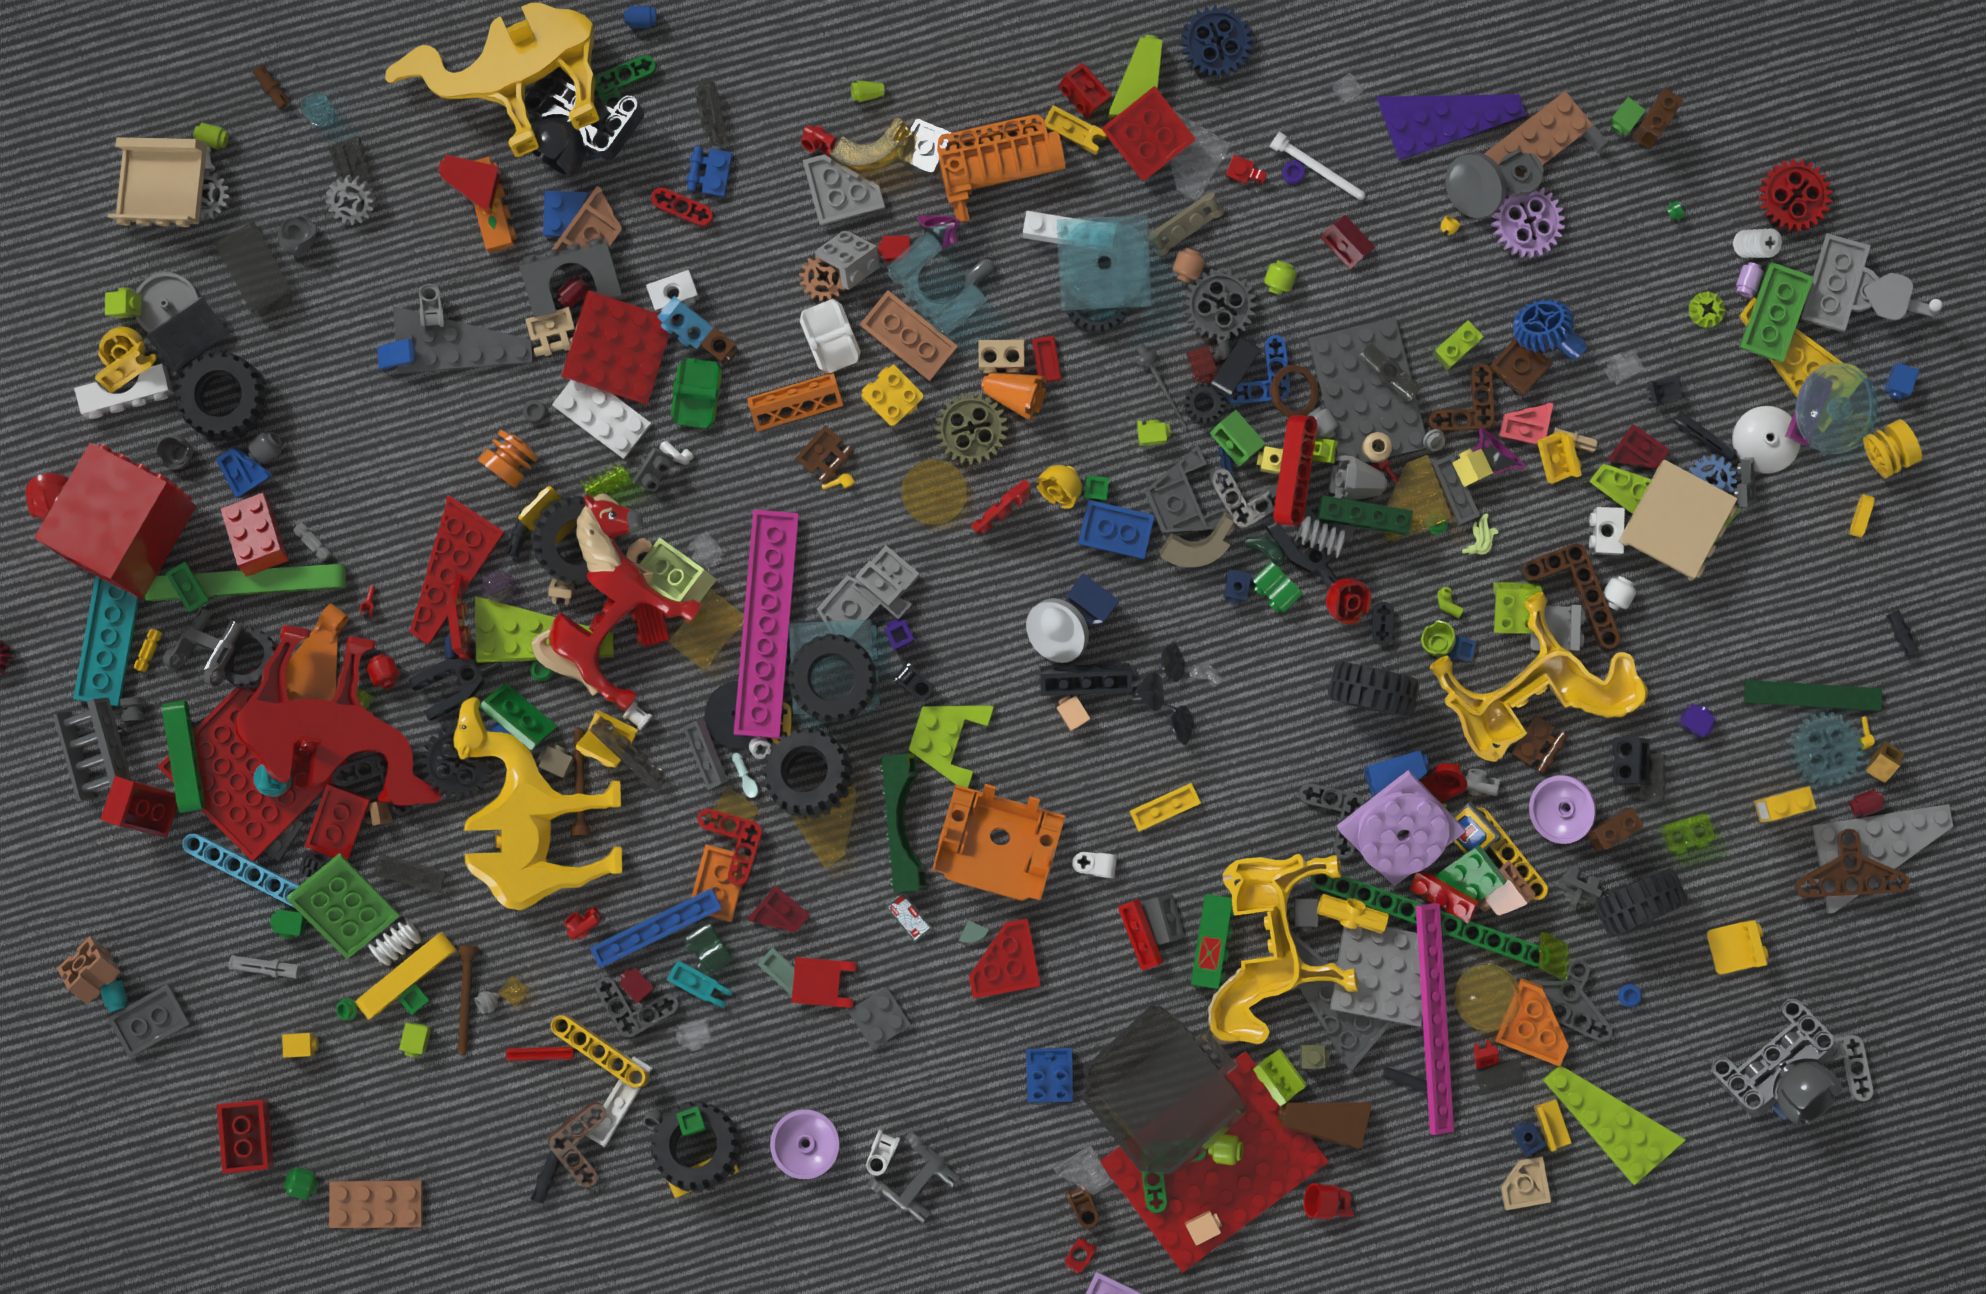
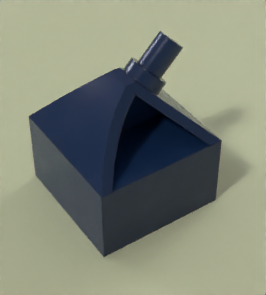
[1066,574,1119,627]

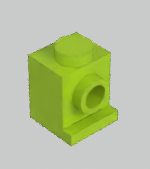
[1137,420,1171,446]

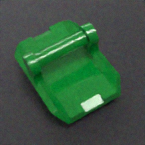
[671,358,722,429]

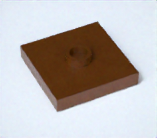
[1489,339,1553,397]

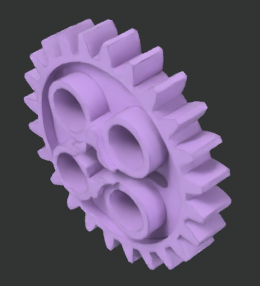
[1491,188,1565,258]

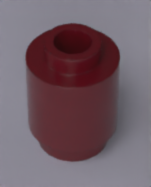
[556,275,589,309]
[1849,789,1885,818]

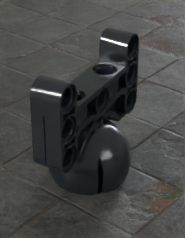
[524,67,645,177]

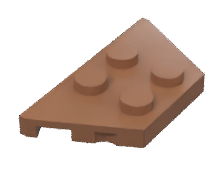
[552,186,622,252]

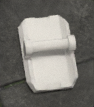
[800,299,860,374]

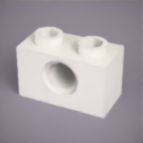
[646,270,699,314]
[1589,507,1625,556]

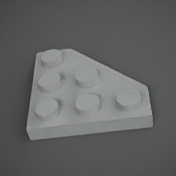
[803,155,885,226]

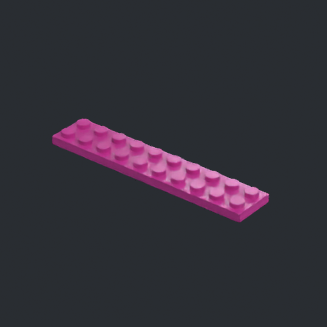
[734,510,799,739]

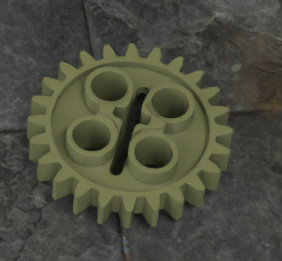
[935,392,1008,466]

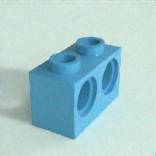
[657,296,713,349]

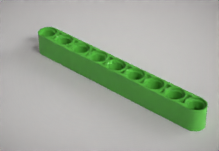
[145,564,346,601]

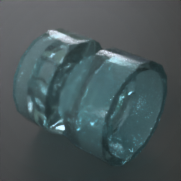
[301,92,336,128]

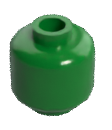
[283,1167,319,1200]

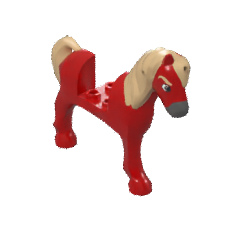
[532,493,702,712]

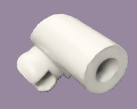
[660,441,694,465]

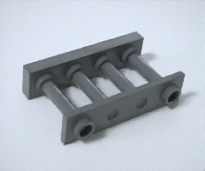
[53,698,132,802]

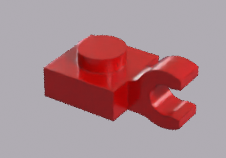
[1225,155,1267,185]

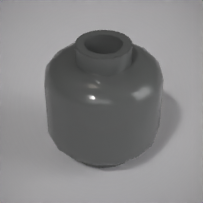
[248,431,282,465]

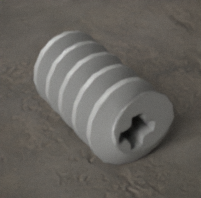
[1295,516,1345,558]

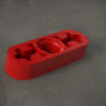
[651,188,713,227]

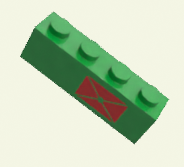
[1190,894,1234,989]

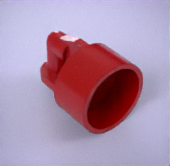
[1303,1183,1354,1220]

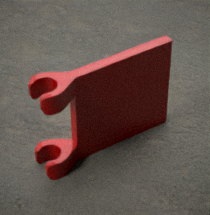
[791,957,857,1008]

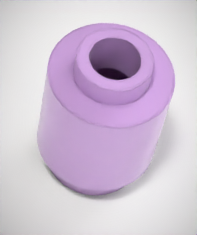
[1736,262,1765,298]

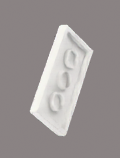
[552,380,651,460]

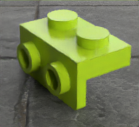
[1253,1049,1307,1107]

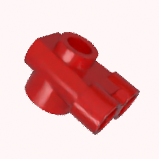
[800,125,837,157]
[564,906,601,940]

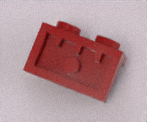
[1058,63,1112,119]

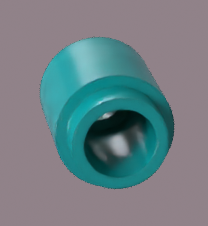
[100,978,128,1013]

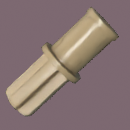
[1553,427,1597,453]

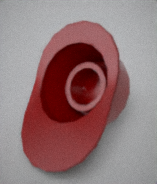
[1420,763,1468,803]

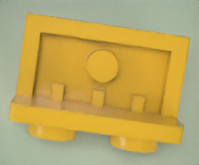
[1537,431,1582,484]

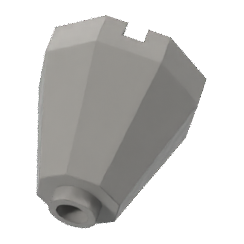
[1329,455,1387,500]

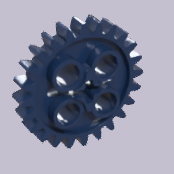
[1180,5,1253,79]

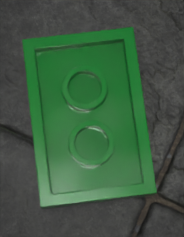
[479,683,557,751]
[1434,845,1507,902]

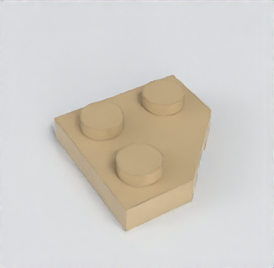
[1501,1156,1551,1210]

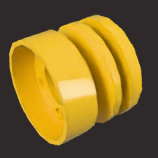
[1863,419,1922,479]

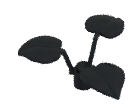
[1131,642,1193,745]

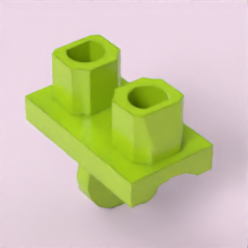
[1312,438,1338,463]

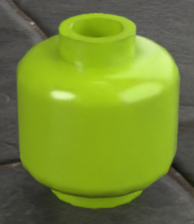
[1264,260,1297,295]
[1208,1134,1244,1165]

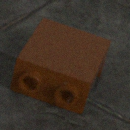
[1631,88,1683,149]
[1586,807,1644,851]

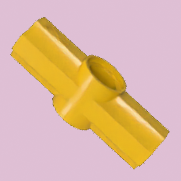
[1317,894,1389,934]

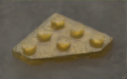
[1384,455,1452,543]
[790,785,858,869]

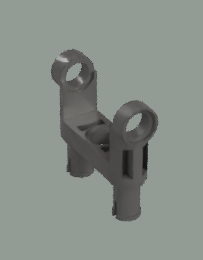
[163,607,244,687]
[867,1130,960,1224]

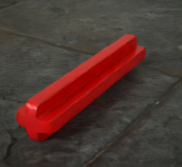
[506,1047,574,1061]

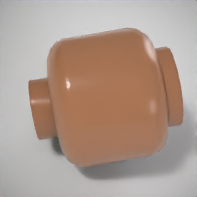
[1172,248,1205,283]

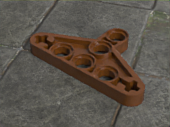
[1795,829,1909,897]

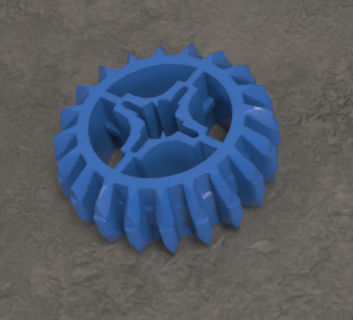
[1513,298,1575,353]

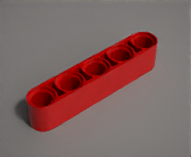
[1274,415,1317,526]

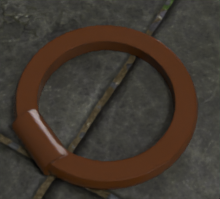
[1270,365,1318,417]

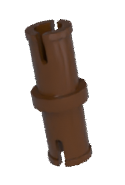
[253,65,291,110]

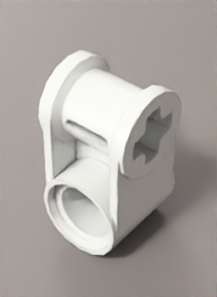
[1072,852,1117,878]
[866,1129,900,1176]

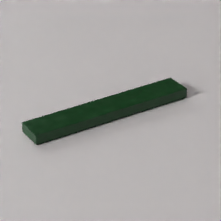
[1743,680,1882,711]

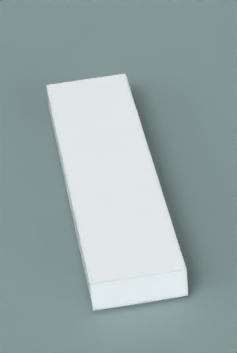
[585,1056,653,1147]

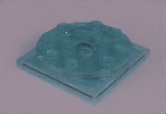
[1057,215,1151,311]

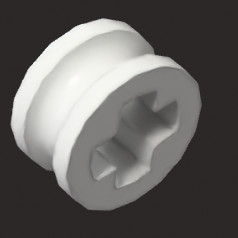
[749,737,771,759]

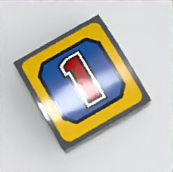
[1453,801,1502,854]

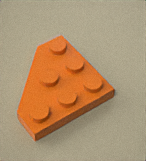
[1495,978,1569,1066]

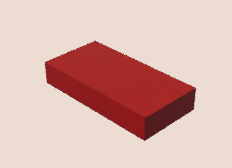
[1032,336,1062,384]

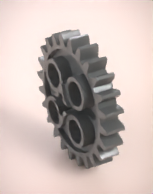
[1183,268,1257,340]

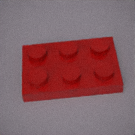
[304,782,371,861]

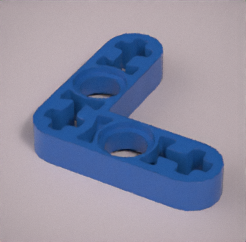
[1224,335,1290,405]

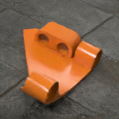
[286,603,349,700]

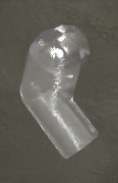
[1189,664,1223,687]

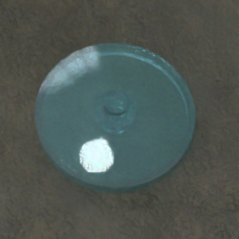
[1795,363,1877,454]

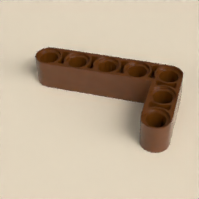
[1521,543,1620,650]

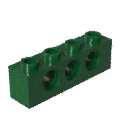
[1317,495,1413,536]

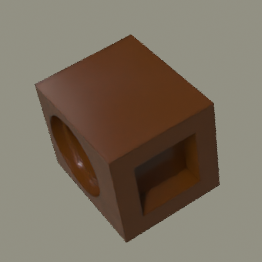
[700,327,737,364]

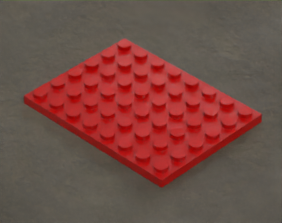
[1099,1051,1329,1273]

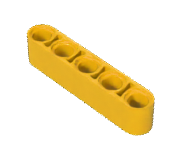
[1477,808,1548,900]
[355,932,456,1020]
[551,1015,650,1087]

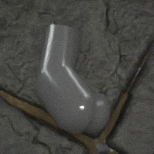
[1210,334,1232,362]

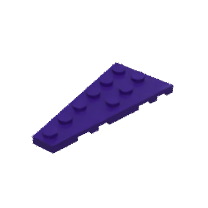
[1376,94,1526,161]

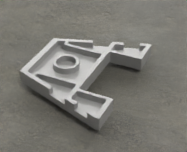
[817,575,912,669]

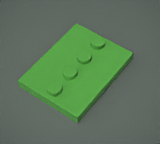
[287,853,400,959]

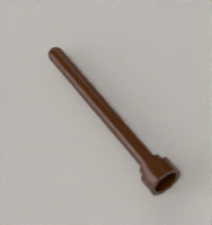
[571,727,590,836]
[458,945,478,1056]

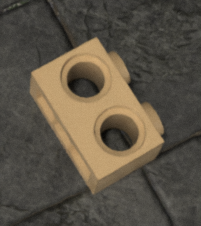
[979,340,1024,374]

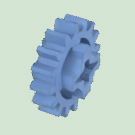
[1689,454,1737,493]

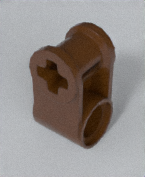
[1065,1182,1099,1228]

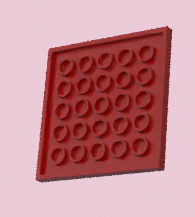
[157,669,350,862]

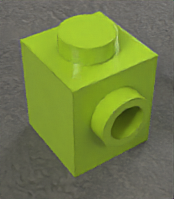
[105,287,142,318]

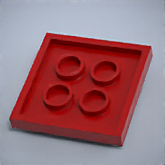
[1101,86,1196,182]

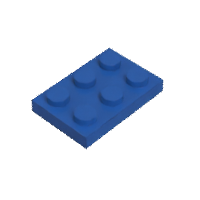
[1078,500,1155,560]

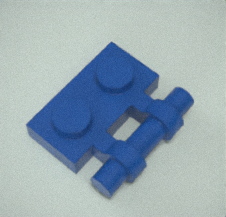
[686,146,732,198]

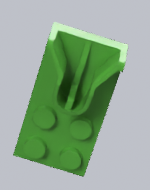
[1739,262,1814,363]

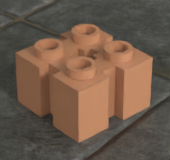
[57,936,120,1004]

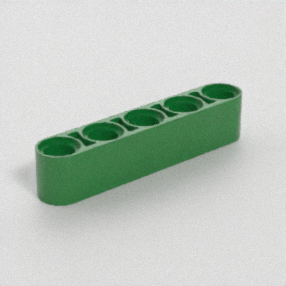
[162,700,205,813]

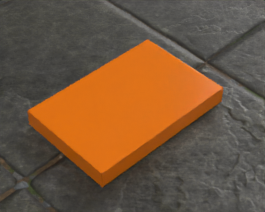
[691,844,750,922]

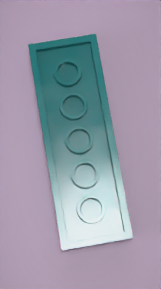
[73,576,139,707]

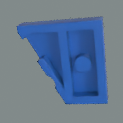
[543,191,589,237]
[216,447,273,498]

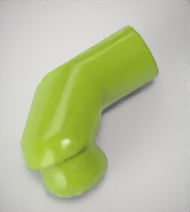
[1437,587,1463,619]

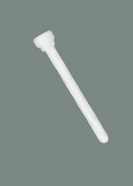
[1269,131,1365,200]

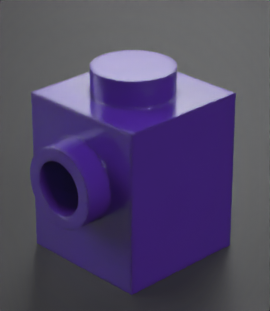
[884,618,915,651]
[1676,703,1716,738]

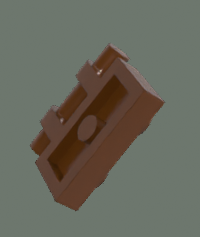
[795,425,854,484]
[1510,715,1568,774]

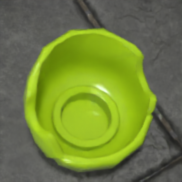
[1421,620,1456,657]

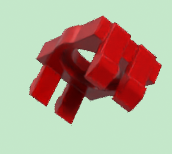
[1064,1238,1096,1274]

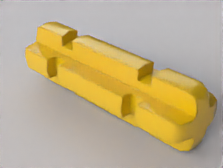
[134,628,162,672]

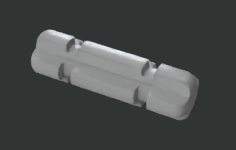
[294,523,331,561]

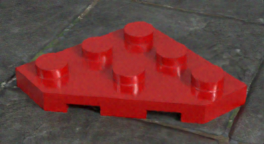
[971,479,1031,535]
[969,918,1040,999]

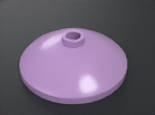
[1529,775,1596,844]
[770,1109,839,1179]

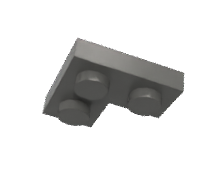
[1734,457,1756,507]

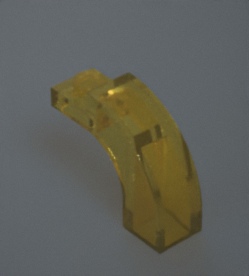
[830,116,909,172]

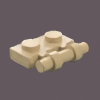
[525,307,575,357]

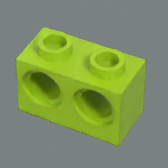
[1432,320,1484,371]

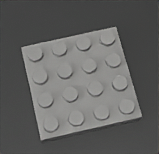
[1330,926,1423,1027]

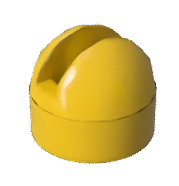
[1440,216,1461,235]

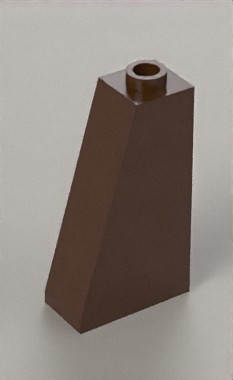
[1276,1102,1372,1149]

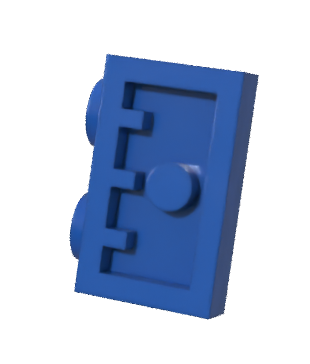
[1026,1048,1073,1103]

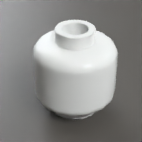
[1603,576,1637,611]

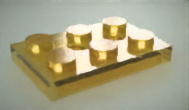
[669,589,744,671]

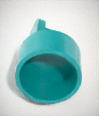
[254,764,292,797]

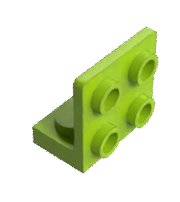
[1493,582,1542,634]

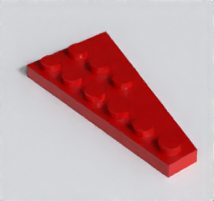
[410,495,505,645]

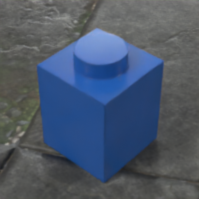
[1884,363,1919,400]

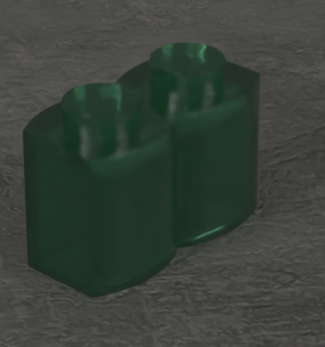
[685,922,734,975]

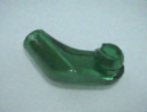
[1245,536,1285,565]

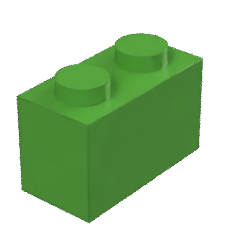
[1210,410,1266,467]

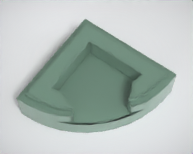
[959,920,989,943]

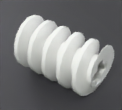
[1733,229,1782,258]
[368,917,421,966]

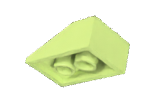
[640,538,717,602]

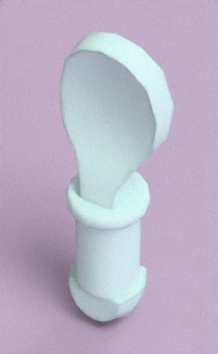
[732,753,759,798]

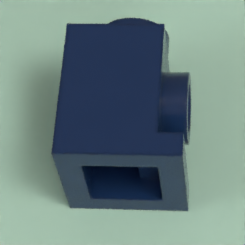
[1510,1119,1547,1157]

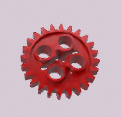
[1758,159,1833,232]

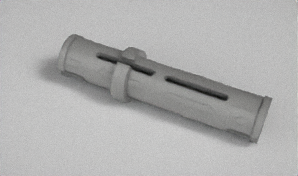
[229,955,300,979]

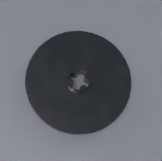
[705,681,754,749]

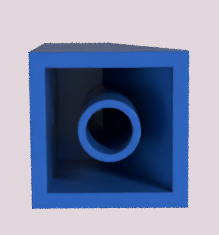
[1363,751,1429,798]

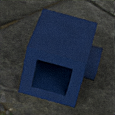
[1223,569,1252,605]

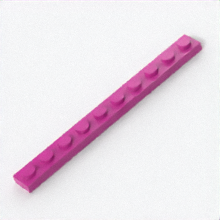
[1416,903,1454,1135]

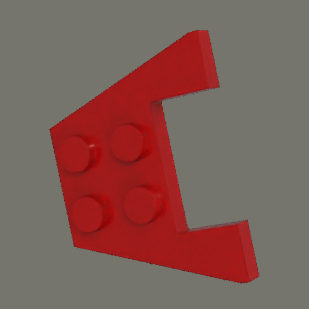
[446,574,473,659]

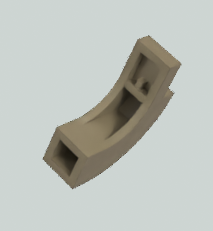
[1160,512,1235,567]

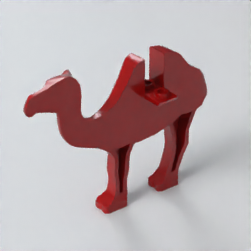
[235,625,444,806]

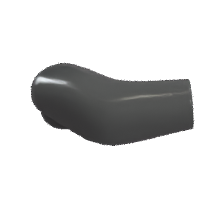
[964,259,995,297]

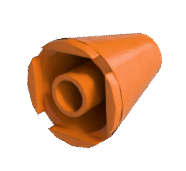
[981,373,1046,420]

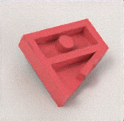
[1499,403,1553,446]

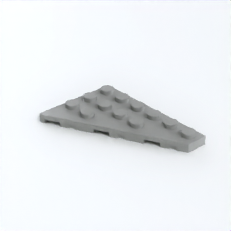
[1812,804,1953,913]

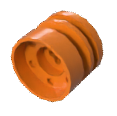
[477,429,538,489]

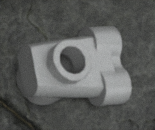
[1465,769,1500,796]

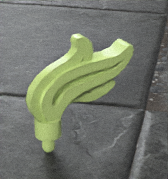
[1462,514,1498,555]

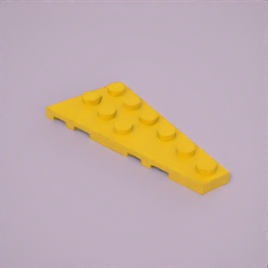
[1739,297,1863,433]

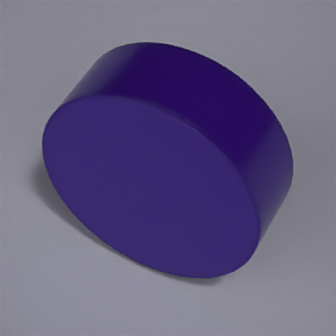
[1282,161,1305,184]

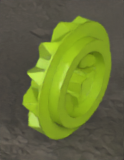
[1689,291,1726,328]

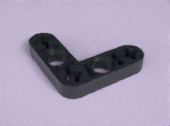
[331,753,412,816]

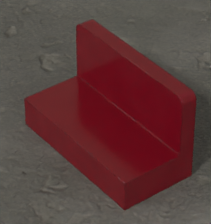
[1320,215,1375,270]

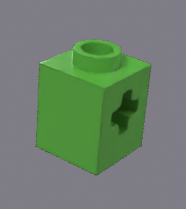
[1608,97,1646,136]

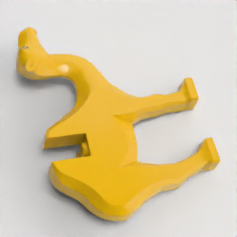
[385,3,599,157]
[453,697,622,911]

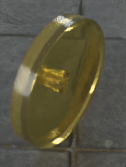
[901,459,967,525]
[1455,964,1521,1031]

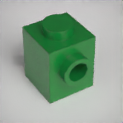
[270,909,307,939]

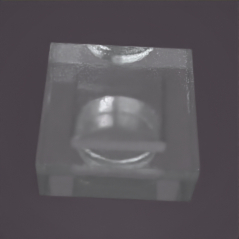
[1332,73,1363,105]

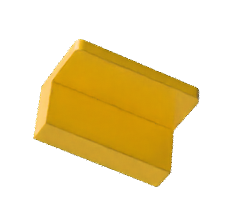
[1533,1099,1571,1152]

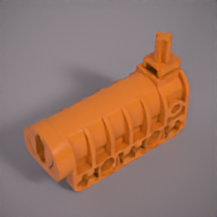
[937,115,1066,224]

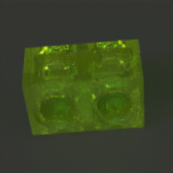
[1660,813,1716,855]

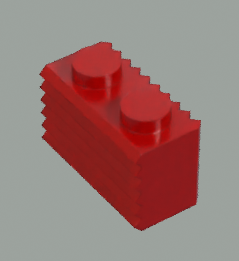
[630,604,671,647]

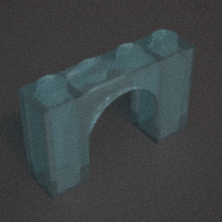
[887,230,987,336]

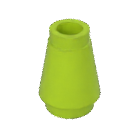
[851,80,884,103]

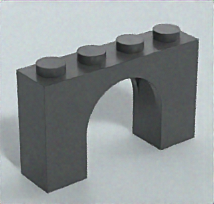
[519,237,622,318]

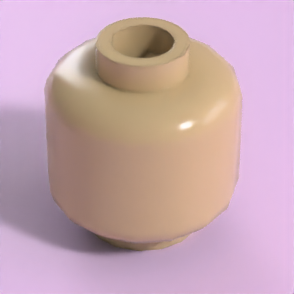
[1362,432,1392,463]

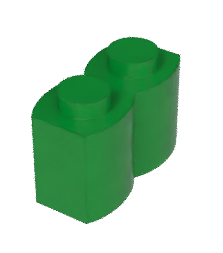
[1252,561,1303,614]

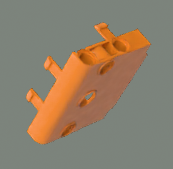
[932,784,1065,901]

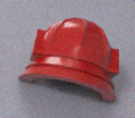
[25,473,69,522]

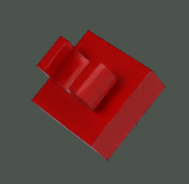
[1473,1040,1499,1069]

